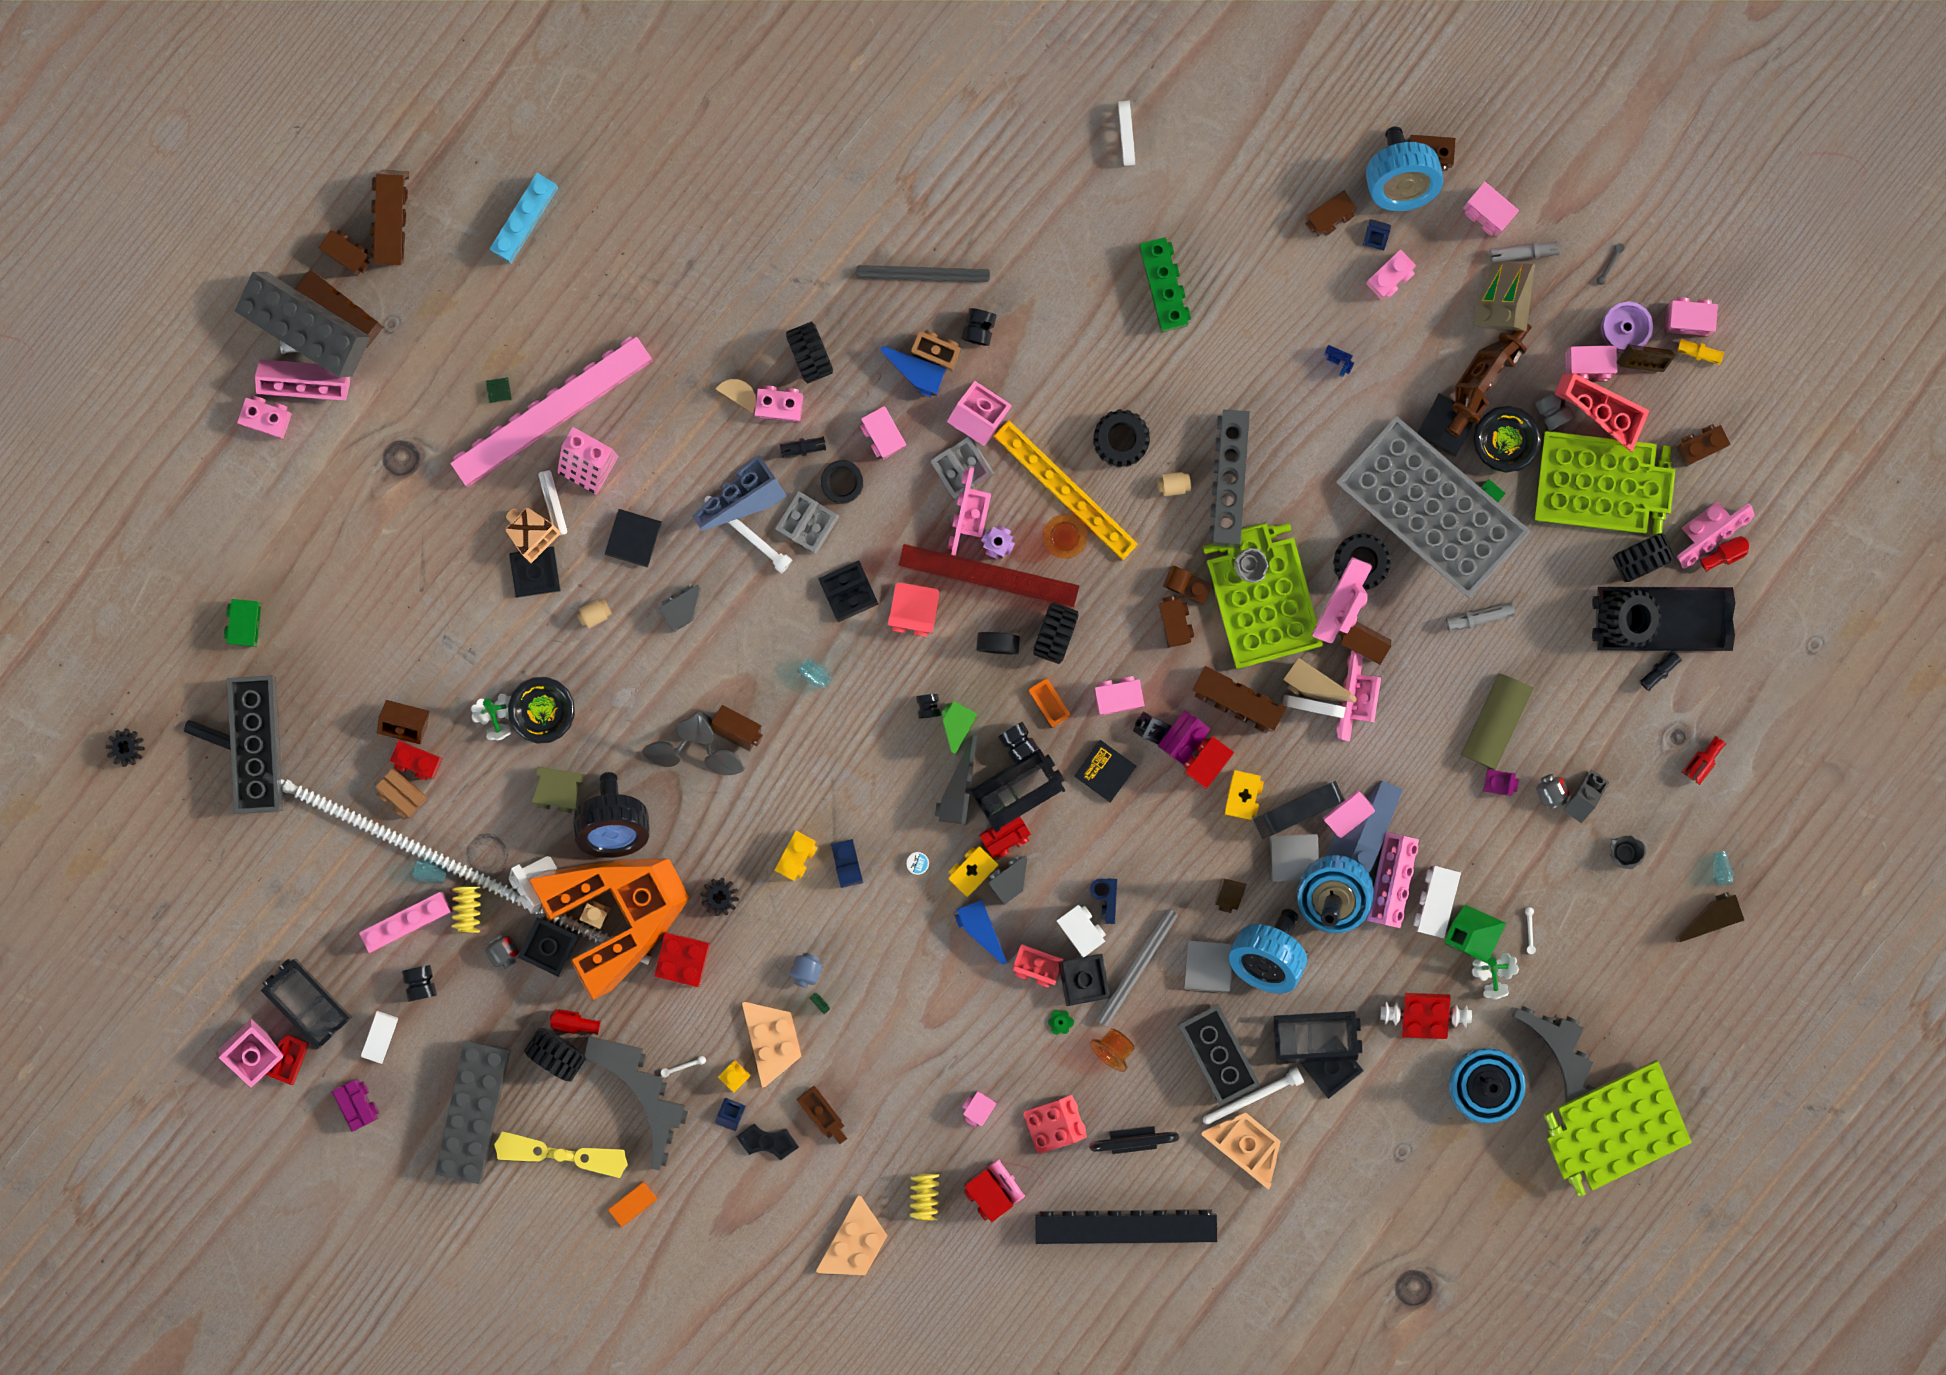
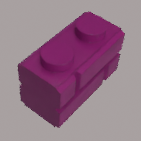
[1158,710,1210,765]
[332,1079,379,1132]

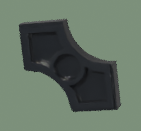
[736,1124,799,1160]

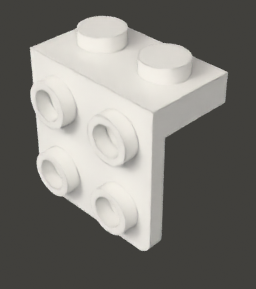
[509,856,557,914]

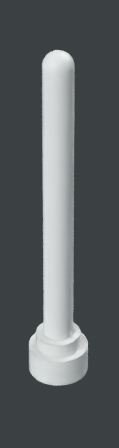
[704,496,793,574]
[1203,1066,1304,1124]

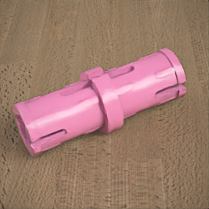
[988,1159,1025,1204]

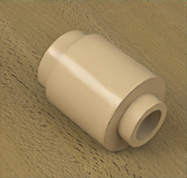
[1157,472,1191,497]
[577,598,612,628]

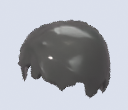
[1610,835,1646,869]

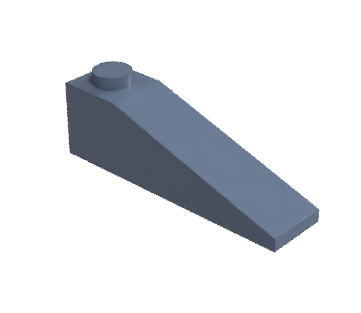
[693,455,787,531]
[1326,781,1403,873]

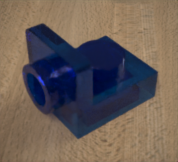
[1323,345,1355,378]

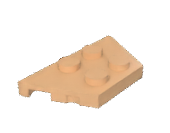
[742,1002,801,1088]
[1201,1112,1281,1190]
[816,1195,888,1275]

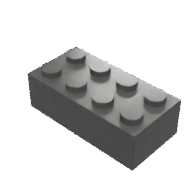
[1177,1004,1260,1106]

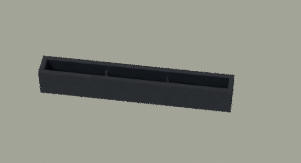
[1035,1209,1217,1244]

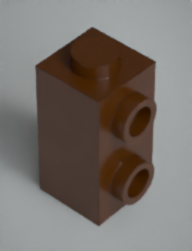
[1305,190,1357,237]
[318,230,370,276]
[1158,595,1194,648]
[1339,621,1391,665]
[711,705,763,752]

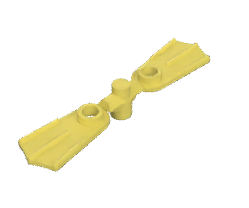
[494,1131,628,1178]

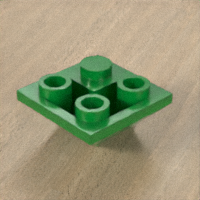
[1444,904,1506,964]

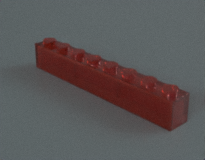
[898,544,1079,609]

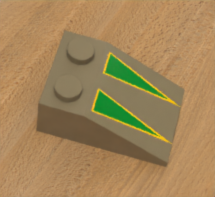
[1474,262,1535,331]

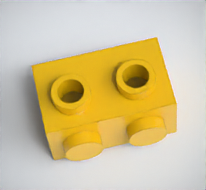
[775,830,818,881]

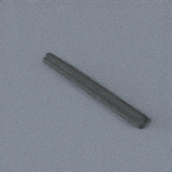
[856,265,990,282]

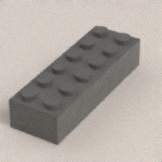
[235,272,370,377]
[227,675,283,814]
[435,1040,511,1184]

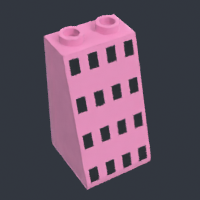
[557,427,619,495]

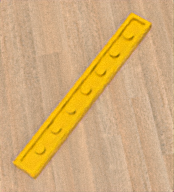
[993,420,1138,561]

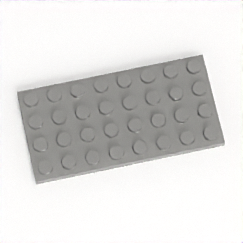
[1336,416,1531,599]

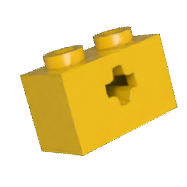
[1224,770,1264,820]
[948,846,999,897]

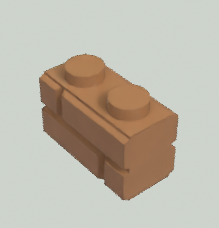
[375,768,428,818]

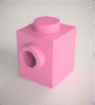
[962,1090,997,1127]

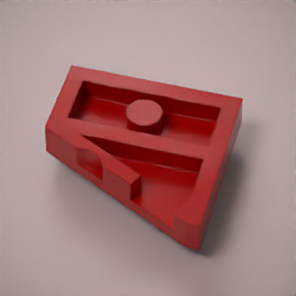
[265,1035,310,1085]

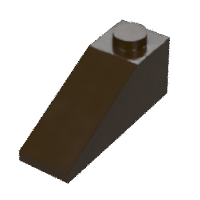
[1214,878,1247,913]
[1676,892,1745,942]

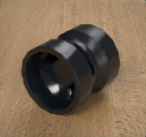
[916,694,941,719]

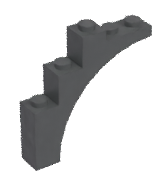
[1512,1006,1596,1129]
[585,1036,688,1170]

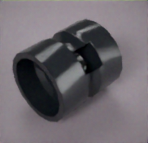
[961,308,997,346]
[998,722,1039,763]
[402,965,437,1002]

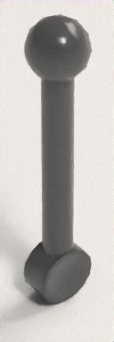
[1597,243,1624,285]

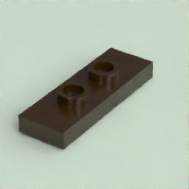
[1617,344,1675,372]

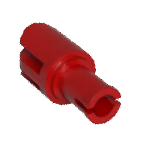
[1700,536,1749,572]
[1682,736,1727,785]
[550,1009,601,1035]

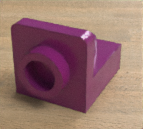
[1483,769,1519,796]

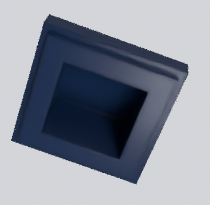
[1363,219,1391,251]
[715,1098,746,1131]

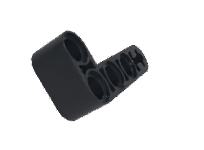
[1253,780,1345,839]

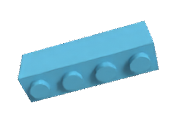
[490,173,558,264]

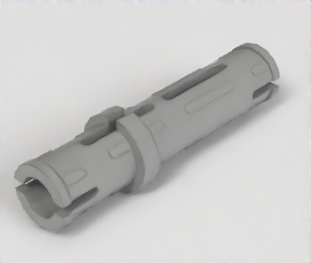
[1490,241,1560,263]
[1446,602,1515,632]

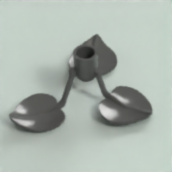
[642,712,745,775]

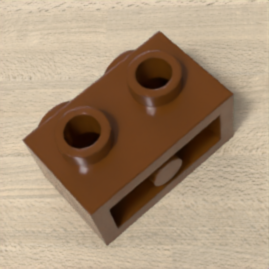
[1408,135,1456,171]
[1677,424,1731,467]
[377,700,430,745]

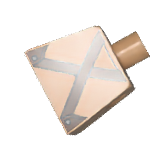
[506,508,561,563]

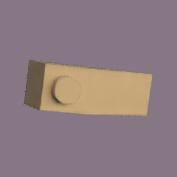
[1283,658,1357,703]

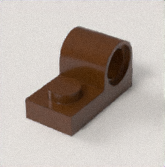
[1162,565,1213,605]

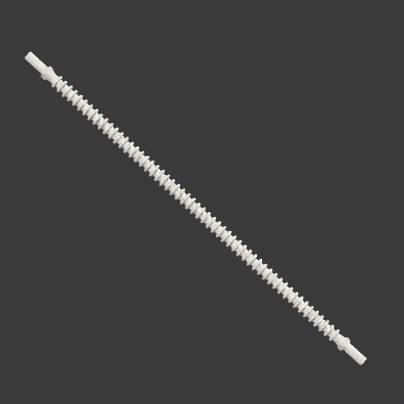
[263,772,652,965]

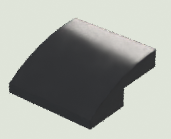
[1417,393,1474,457]
[605,509,662,568]
[818,560,879,622]

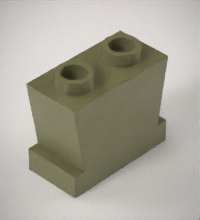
[532,766,584,813]

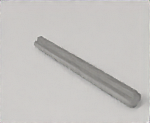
[1097,909,1178,1027]

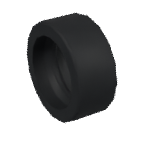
[821,460,863,504]
[976,632,1020,655]

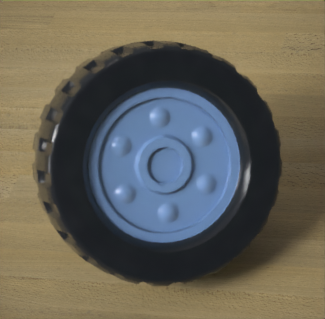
[573,772,650,858]

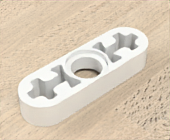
[1118,100,1135,166]
[1282,695,1346,718]

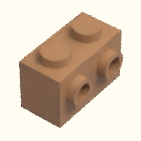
[911,330,961,372]

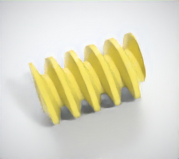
[451,887,481,932]
[909,1173,940,1220]

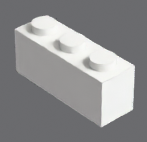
[1413,866,1461,938]

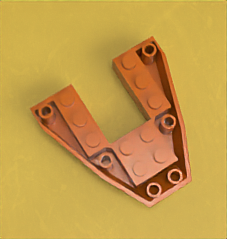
[529,858,690,1001]

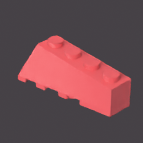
[1554,373,1649,452]

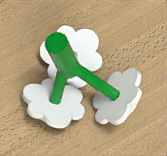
[471,693,511,741]
[1472,953,1519,999]

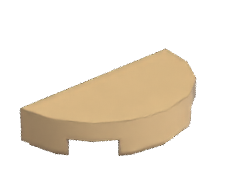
[716,379,756,414]

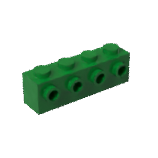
[1139,237,1191,333]

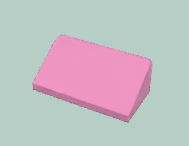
[1323,790,1375,838]

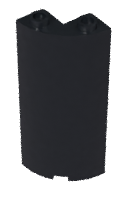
[1592,587,1736,651]

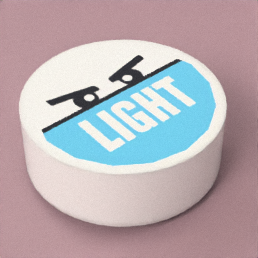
[906,852,929,875]

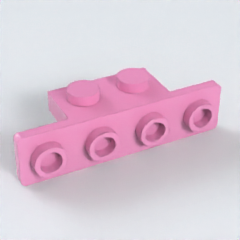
[947,466,991,556]
[1677,502,1755,569]
[1312,558,1372,643]
[1336,650,1381,741]

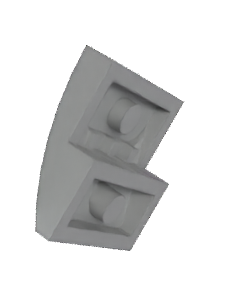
[930,436,995,499]
[775,491,840,554]
[1269,834,1319,881]
[1184,941,1233,993]

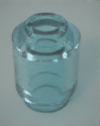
[798,658,832,690]

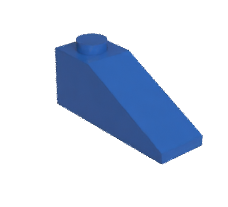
[881,346,946,398]
[954,900,1007,964]

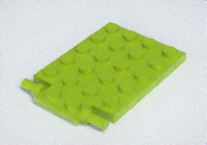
[1534,431,1676,535]
[1202,522,1324,670]
[1544,1060,1692,1197]

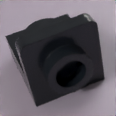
[1133,711,1172,745]

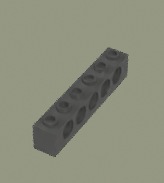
[1209,409,1250,548]

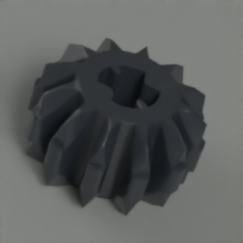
[106,728,145,767]
[701,878,739,916]

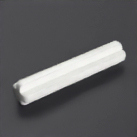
[538,470,567,536]

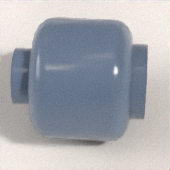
[790,953,823,988]

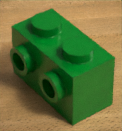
[224,599,262,647]

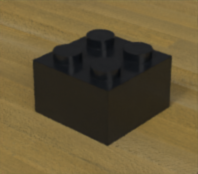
[517,916,580,977]

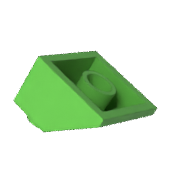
[941,701,977,755]

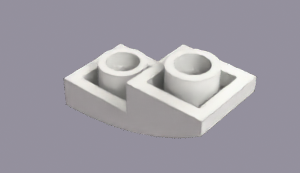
[361,1011,398,1064]

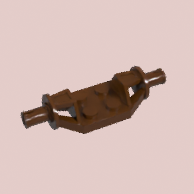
[1447,324,1532,437]

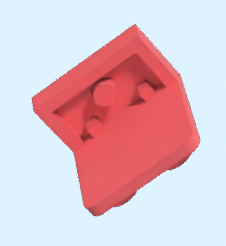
[888,583,940,637]
[1024,1095,1087,1154]

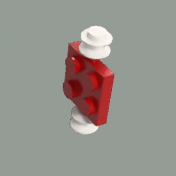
[1380,993,1472,1039]

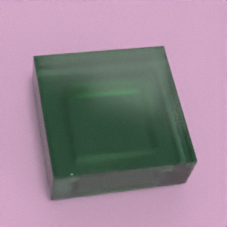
[486,377,512,404]
[809,992,831,1014]

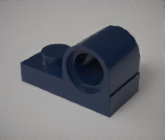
[831,839,863,888]
[1090,878,1117,924]

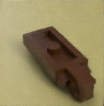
[796,1085,848,1144]

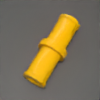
[1677,338,1724,365]

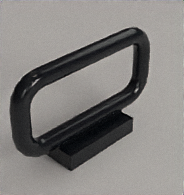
[1089,1126,1180,1154]

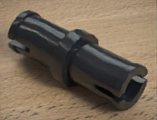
[779,436,826,458]
[1639,651,1682,691]

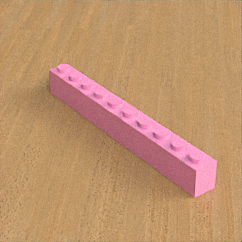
[450,337,653,487]

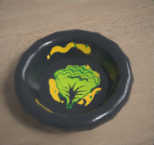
[1473,406,1541,473]
[508,677,575,744]

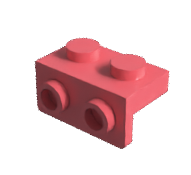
[1012,944,1064,988]

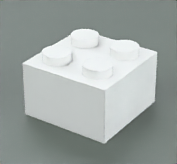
[1056,905,1106,958]

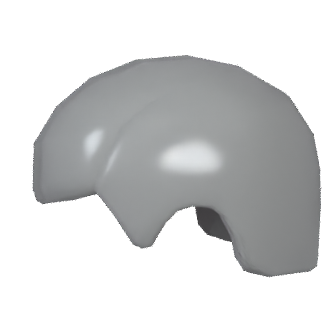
[1234,548,1269,583]

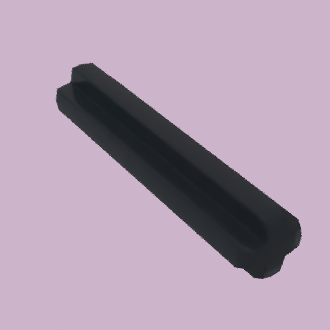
[184,720,245,750]

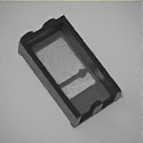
[970,749,1065,832]
[261,959,352,1049]
[1273,1011,1362,1065]

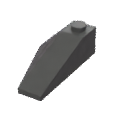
[935,734,978,825]

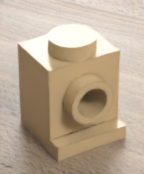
[580,899,612,929]

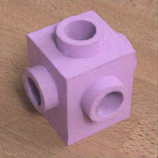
[981,525,1015,559]

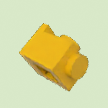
[718,1060,751,1093]

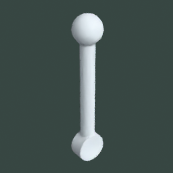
[1525,907,1536,954]
[661,1056,706,1077]

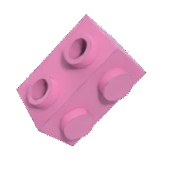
[1366,250,1416,300]
[755,385,803,423]
[237,396,292,439]
[860,406,907,460]

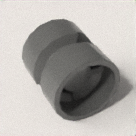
[1535,393,1575,431]

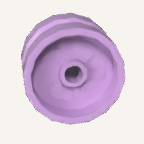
[1599,301,1653,354]

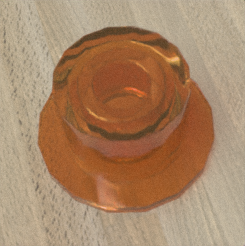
[1043,514,1088,559]
[1090,1028,1135,1072]

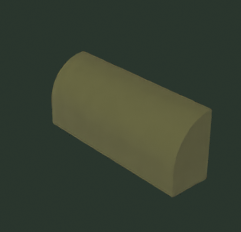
[1461,673,1534,770]

